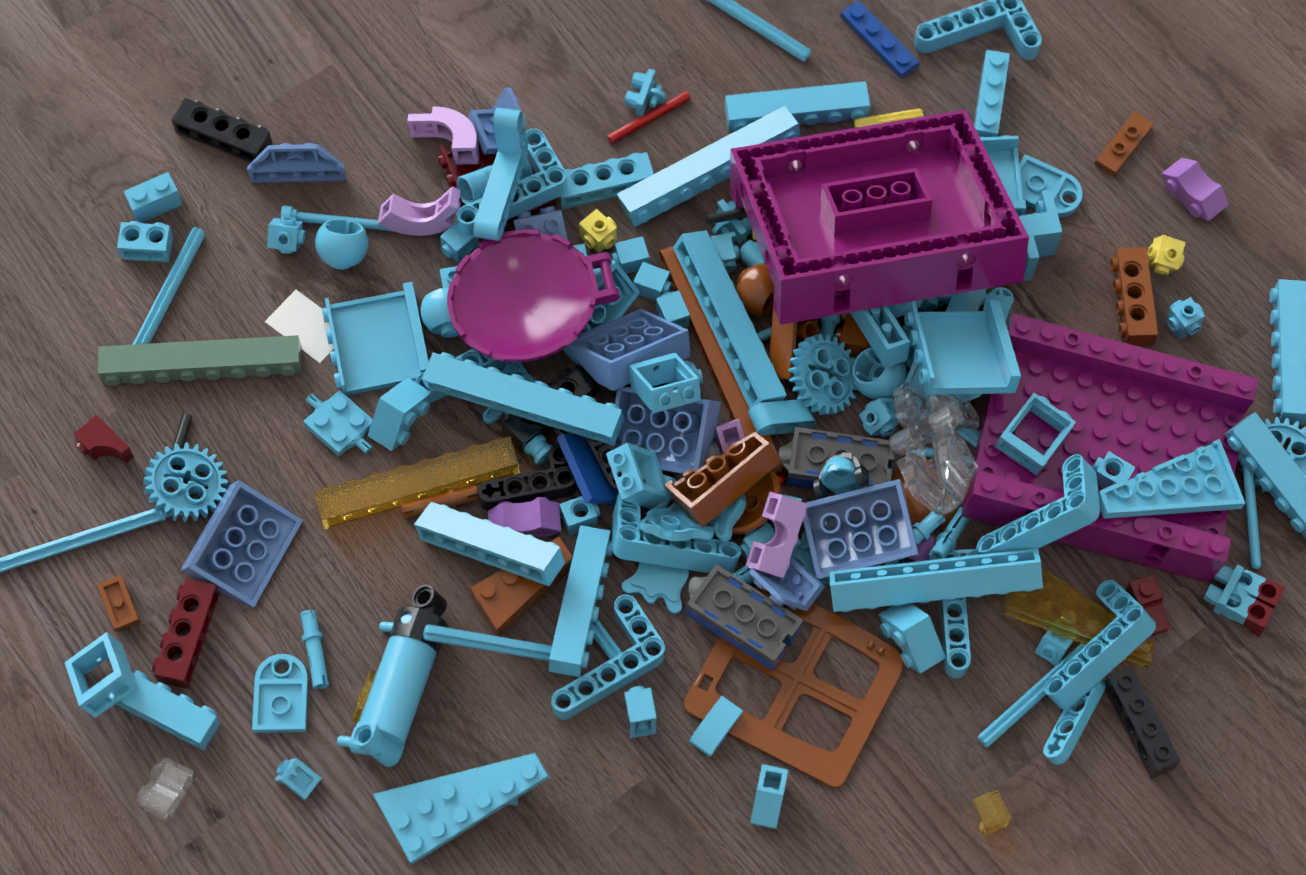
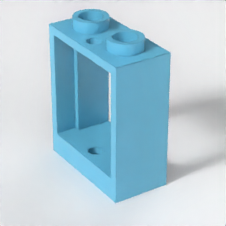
[629,353,701,413]
[995,393,1076,476]
[606,443,671,509]
[65,632,137,718]

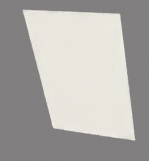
[265,290,334,363]

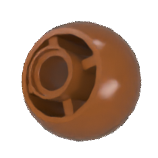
[735,263,774,317]

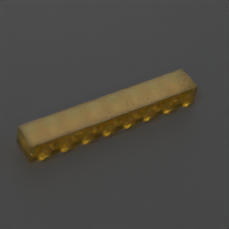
[314,437,520,529]

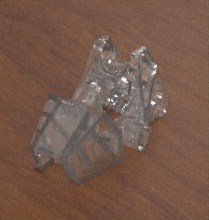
[890,382,980,516]

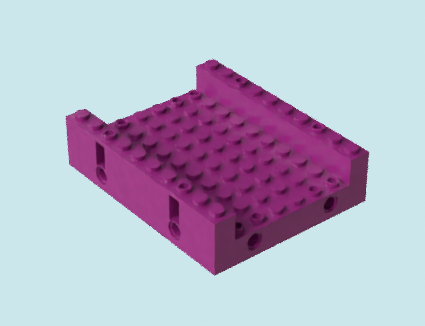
[730,110,1029,325]
[961,313,1258,583]

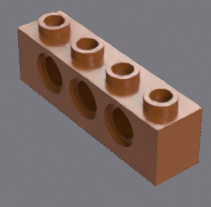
[1110,247,1158,346]

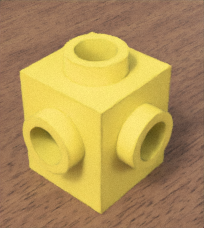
[579,209,617,253]
[1147,235,1186,275]

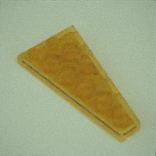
[1001,567,1155,668]

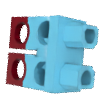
[1203,564,1285,637]

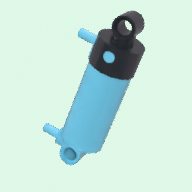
[337,584,448,767]

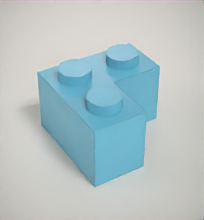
[368,377,432,451]
[879,603,946,673]

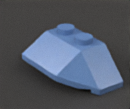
[247,143,346,183]

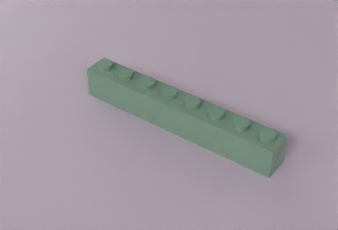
[98,335,302,386]

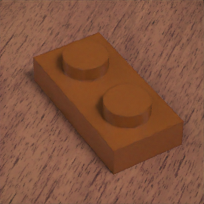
[97,575,141,633]

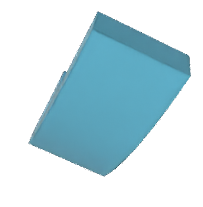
[689,696,743,757]

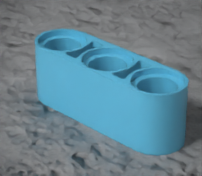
[748,399,816,436]

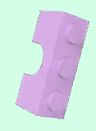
[746,492,808,578]

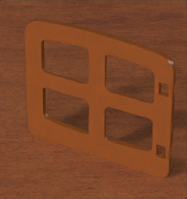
[683,584,903,788]

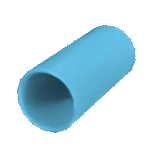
[457,159,533,204]

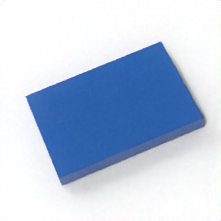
[557,433,619,505]

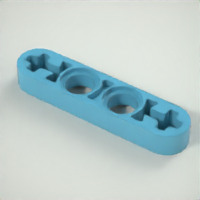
[1043,680,1106,765]

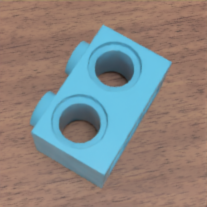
[117,221,174,262]

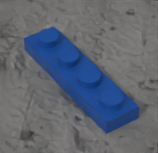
[840,0,919,79]

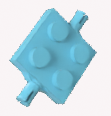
[303,390,373,457]

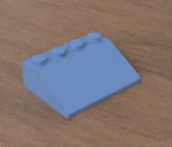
[566,309,690,391]
[615,386,721,473]
[803,479,919,580]
[180,480,303,608]

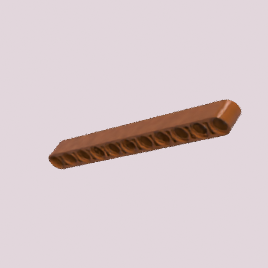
[659,245,783,473]

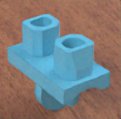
[625,69,666,117]
[713,199,752,246]

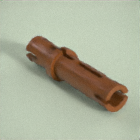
[401,485,479,519]

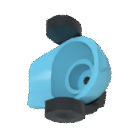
[813,452,869,499]

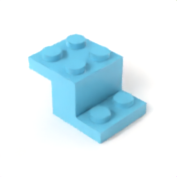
[1019,190,1062,281]

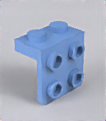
[468,87,526,154]
[512,206,568,240]
[749,555,825,611]

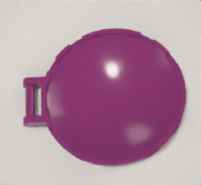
[447,229,620,362]

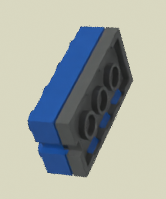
[779,427,896,491]
[686,564,803,671]

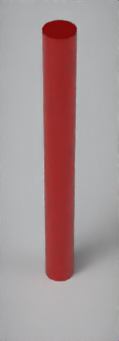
[607,91,691,144]

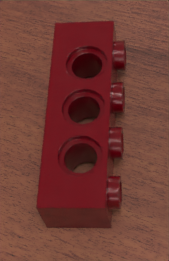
[152,578,220,689]

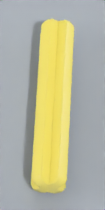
[854,109,924,128]

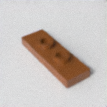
[1094,111,1154,176]

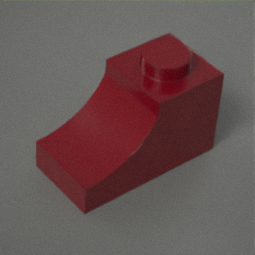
[73,415,134,463]
[1125,574,1170,637]

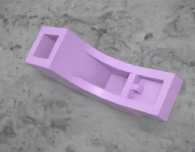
[408,107,479,165]
[378,186,461,236]

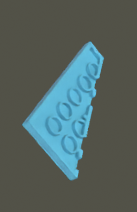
[1098,439,1246,519]
[373,753,550,864]

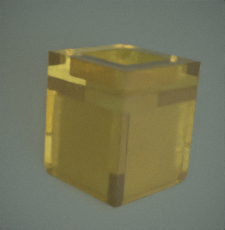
[973,790,1011,835]

